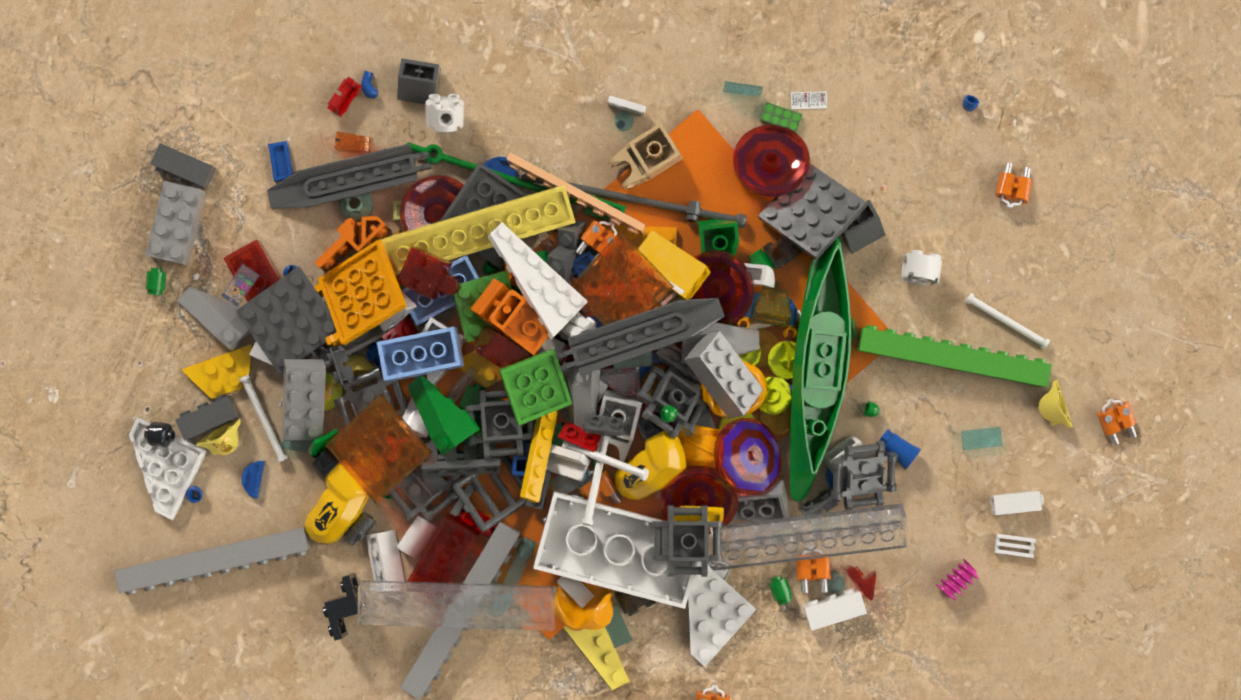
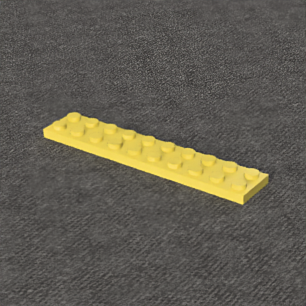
[379,185,576,276]

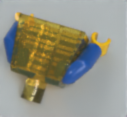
[737,281,797,338]

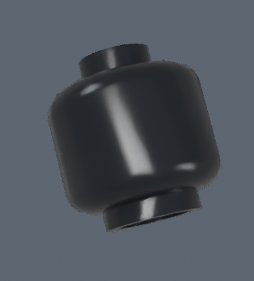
[144,421,175,448]

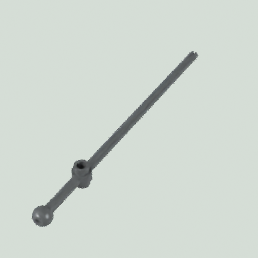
[521,173,747,228]

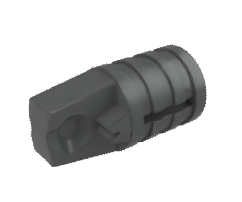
[344,511,377,546]

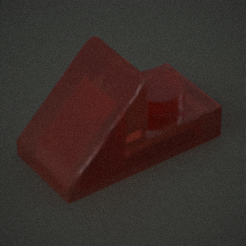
[844,565,876,601]

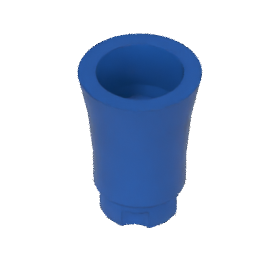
[879,429,921,470]

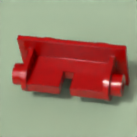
[327,76,362,117]
[380,316,418,341]
[558,421,602,452]
[457,509,499,539]

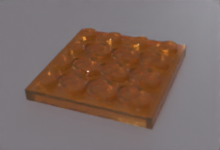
[571,232,674,326]
[326,394,432,504]

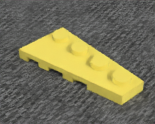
[563,626,630,690]

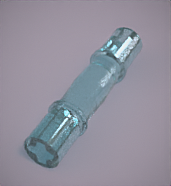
[492,536,537,613]

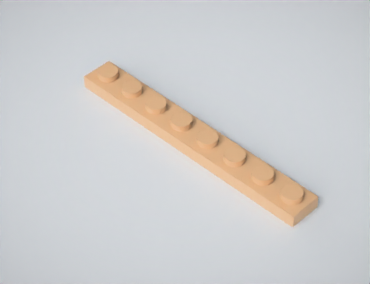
[507,153,646,235]

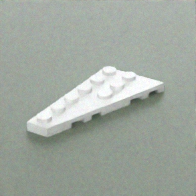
[488,223,588,340]

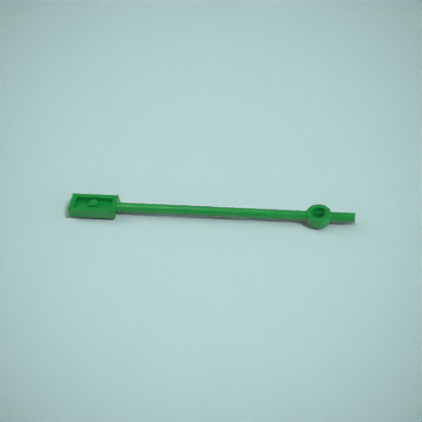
[407,142,626,226]

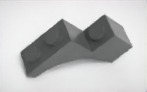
[547,220,586,285]

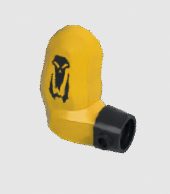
[615,412,687,500]
[305,447,371,545]

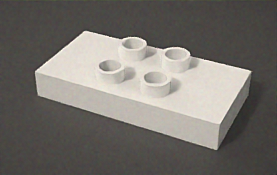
[533,491,698,609]

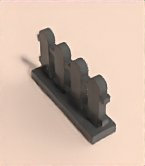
[421,434,501,477]

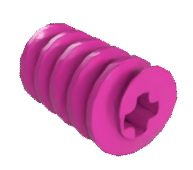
[936,559,979,600]

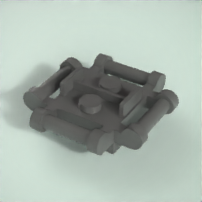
[636,364,707,439]
[333,366,408,445]
[465,390,535,459]
[831,441,898,511]
[384,445,462,523]
[652,505,723,577]

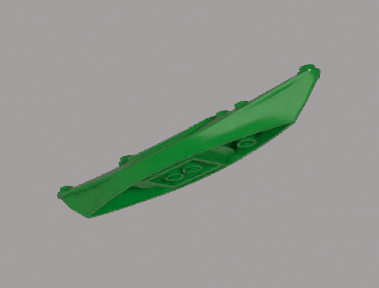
[790,236,851,502]

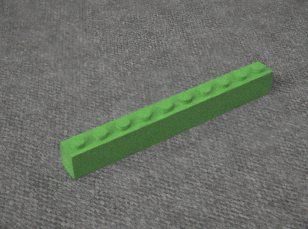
[856,325,1052,387]

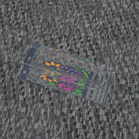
[221,264,260,307]

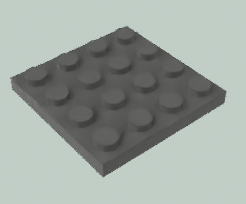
[439,162,528,269]
[758,162,867,260]
[236,267,337,375]

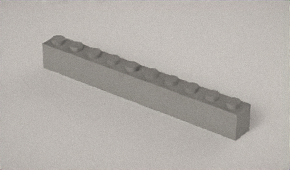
[400,521,522,700]
[114,527,311,595]

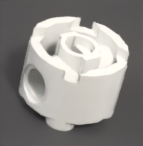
[425,94,464,132]
[900,250,942,286]

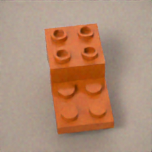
[314,216,390,271]
[470,278,548,356]

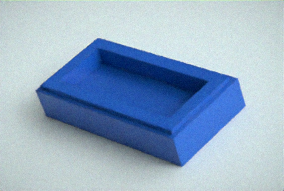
[268,141,293,182]

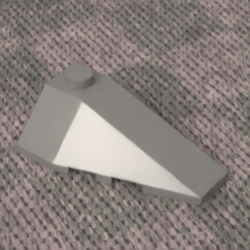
[177,286,250,350]
[681,323,759,365]
[562,361,600,428]
[712,480,789,526]

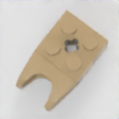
[608,123,683,190]

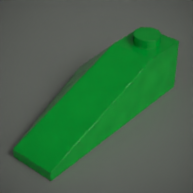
[697,219,739,299]
[407,375,480,455]

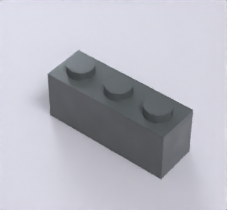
[151,143,216,189]
[175,394,241,441]

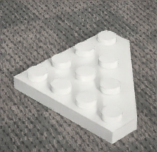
[129,417,208,520]
[688,561,757,666]

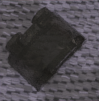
[762,235,804,270]
[614,591,656,616]

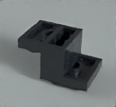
[323,573,365,641]

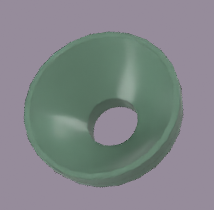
[339,193,374,222]

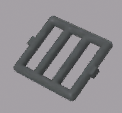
[452,455,527,532]

